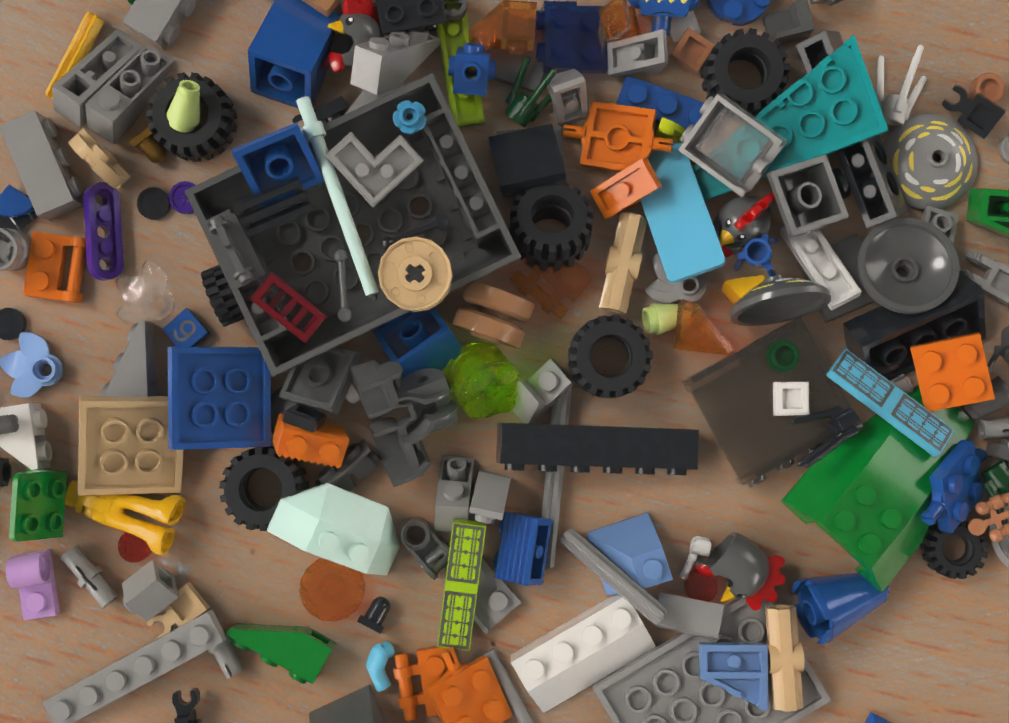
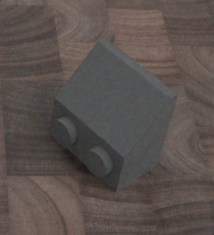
[766,154,849,238]

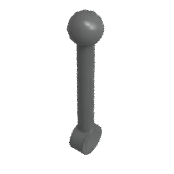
[334,249,353,322]

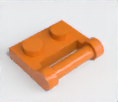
[23,231,86,304]

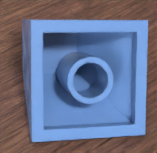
[586,512,673,595]

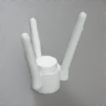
[876,45,927,126]

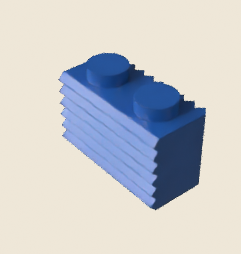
[493,512,553,586]

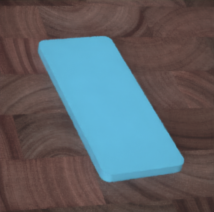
[641,142,726,283]

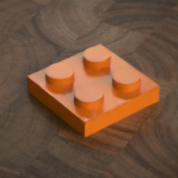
[910,332,995,411]

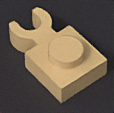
[147,582,210,638]

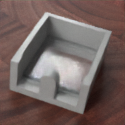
[678,94,789,197]

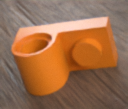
[590,157,663,220]

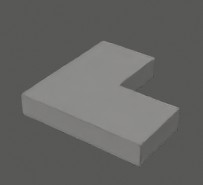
[325,132,424,208]

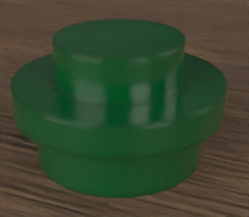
[766,339,800,373]

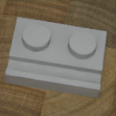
[442,556,521,634]

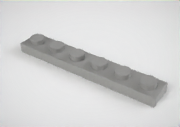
[42,609,228,723]

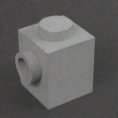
[122,559,179,621]

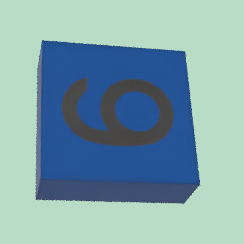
[162,308,210,347]

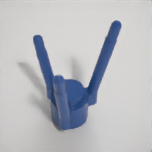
[733,234,778,277]

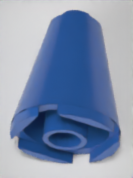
[791,572,889,645]

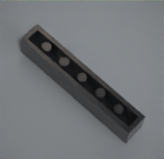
[496,422,699,476]

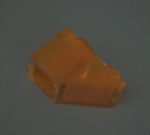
[468,0,537,54]

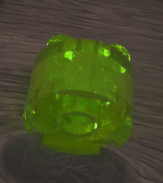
[444,341,521,419]

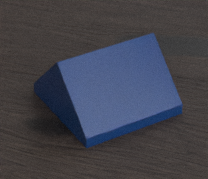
[231,122,324,208]

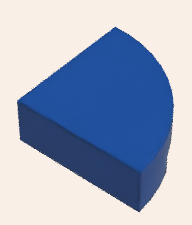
[0,184,34,217]

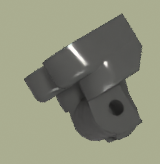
[350,360,459,487]

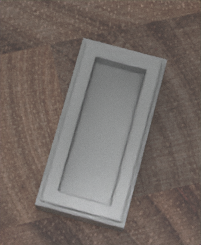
[652,592,725,640]

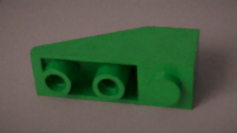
[226,623,336,684]

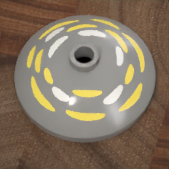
[883,114,978,211]

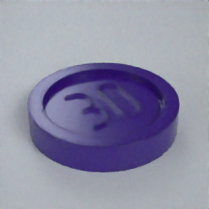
[169,181,196,214]

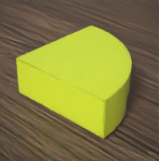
[655,117,686,144]

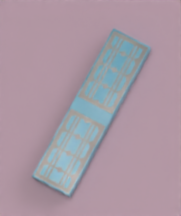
[826,349,955,458]

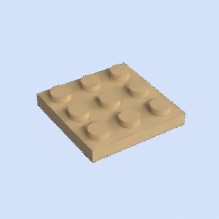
[77,396,183,495]

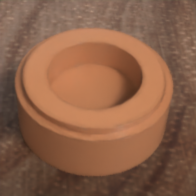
[969,72,1005,103]

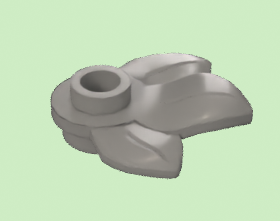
[645,254,707,304]

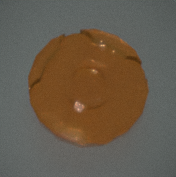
[299,558,366,622]

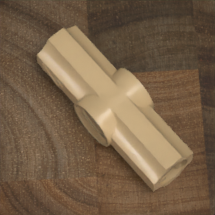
[598,212,647,314]
[765,604,805,712]

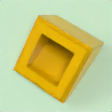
[721,275,765,305]

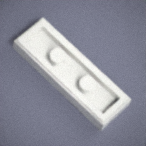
[780,226,862,311]

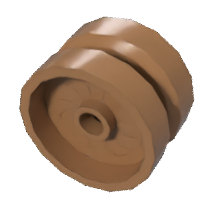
[452,281,535,349]

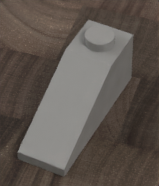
[52,29,144,128]

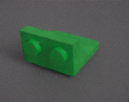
[9,469,67,542]

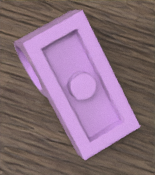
[6,549,60,621]

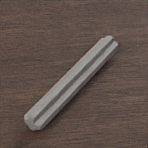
[560,529,668,625]

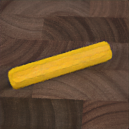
[45,12,104,100]

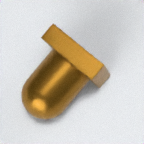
[129,127,166,163]

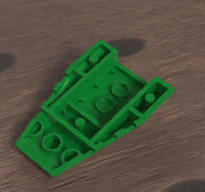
[781,384,975,592]

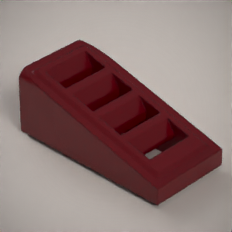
[249,272,327,343]

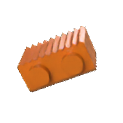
[272,413,349,469]

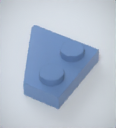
[699,642,768,710]

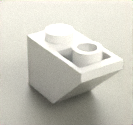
[0,403,52,470]

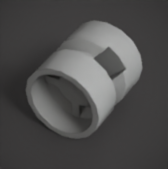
[0,228,31,271]

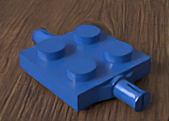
[921,439,988,533]

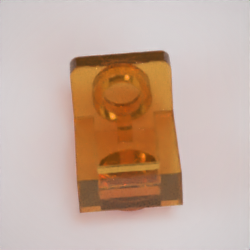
[599,0,641,41]

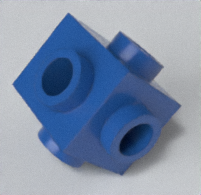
[448,43,496,96]

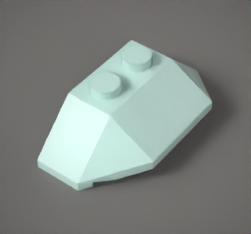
[267,483,400,575]

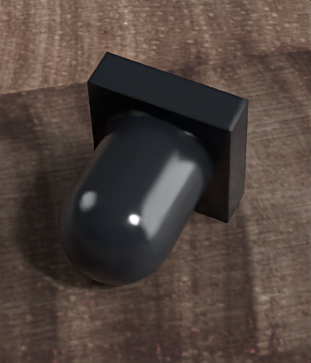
[357,596,390,634]

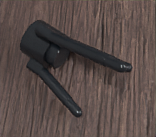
[790,405,863,468]

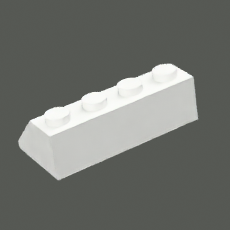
[511,594,656,713]

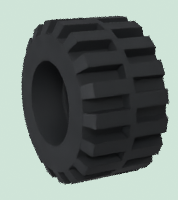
[701,28,790,119]
[146,72,237,162]
[509,181,594,271]
[567,315,653,398]
[219,446,309,531]

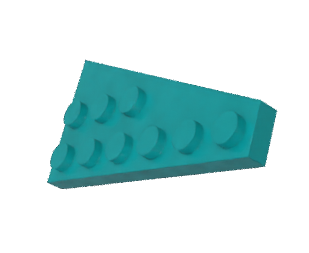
[692,35,889,201]

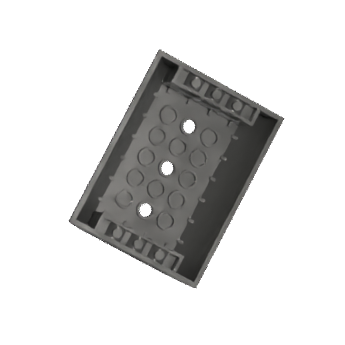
[185,73,521,377]

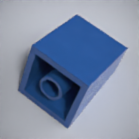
[248,0,340,109]

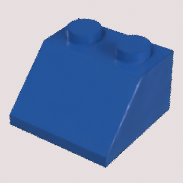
[373,307,467,377]

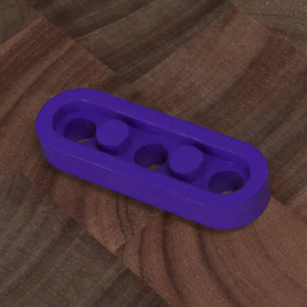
[83,182,124,281]

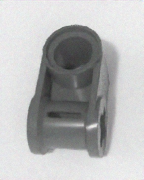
[401,517,450,580]

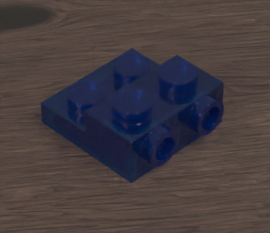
[535,1,608,74]

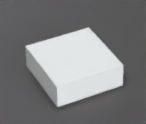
[773,382,809,416]

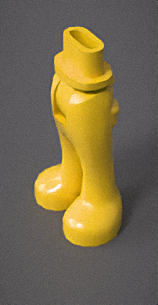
[65,480,185,556]

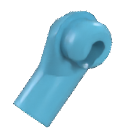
[366,641,395,692]

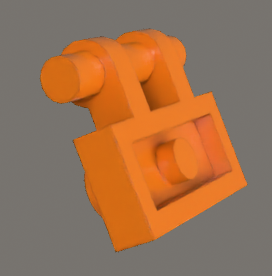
[393,646,448,721]

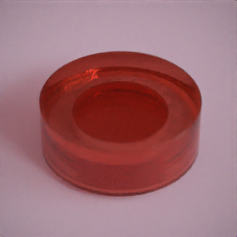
[118,532,152,563]
[684,570,718,602]

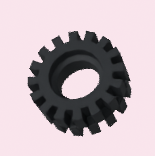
[201,265,245,327]
[920,520,988,579]

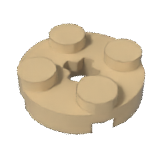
[68,128,131,189]

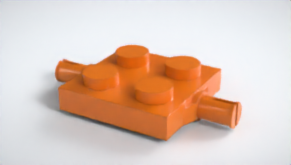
[563,101,674,173]
[426,647,513,723]

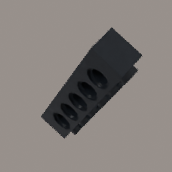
[796,30,909,228]

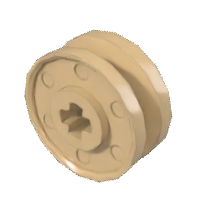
[378,236,453,312]

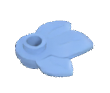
[0,332,63,398]

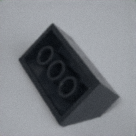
[843,270,986,381]

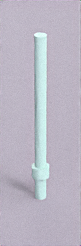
[296,96,379,296]

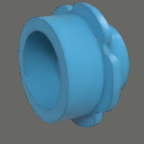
[393,100,427,134]

